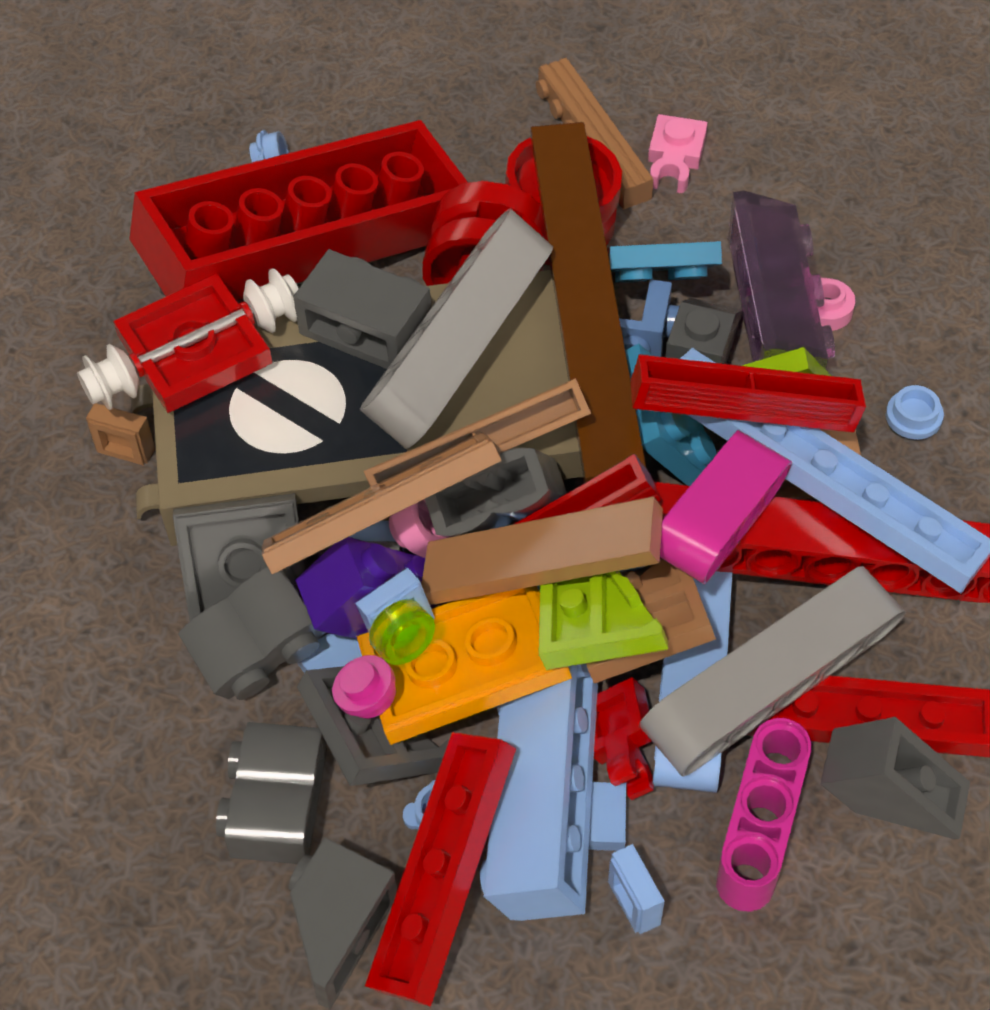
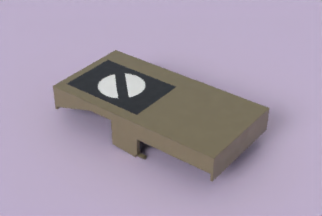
[131,270,583,546]

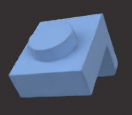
[619,280,679,357]

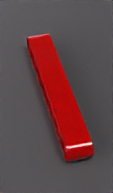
[654,482,990,603]

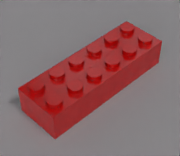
[129,120,468,301]

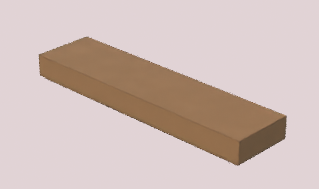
[262,432,502,574]
[421,497,663,605]

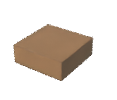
[86,403,155,465]

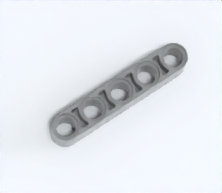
[360,209,553,449]
[639,566,906,777]

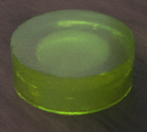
[369,599,435,665]

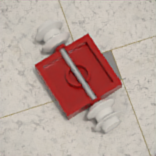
[77,268,299,413]

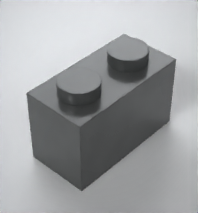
[293,249,432,369]

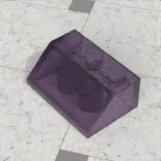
[728,190,835,369]

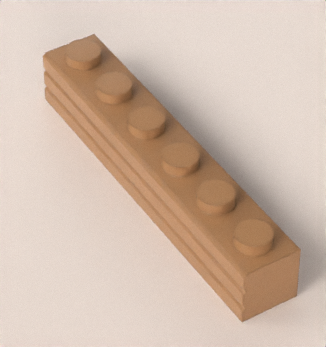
[536,58,654,210]
[364,378,591,487]

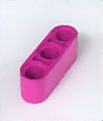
[660,430,792,584]
[716,718,811,912]

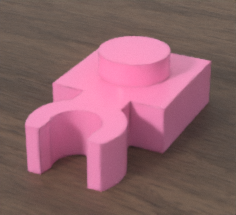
[648,114,708,193]

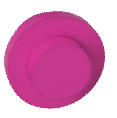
[332,655,396,718]

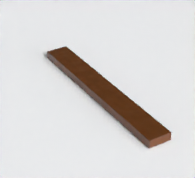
[531,122,646,483]

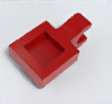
[594,677,654,800]

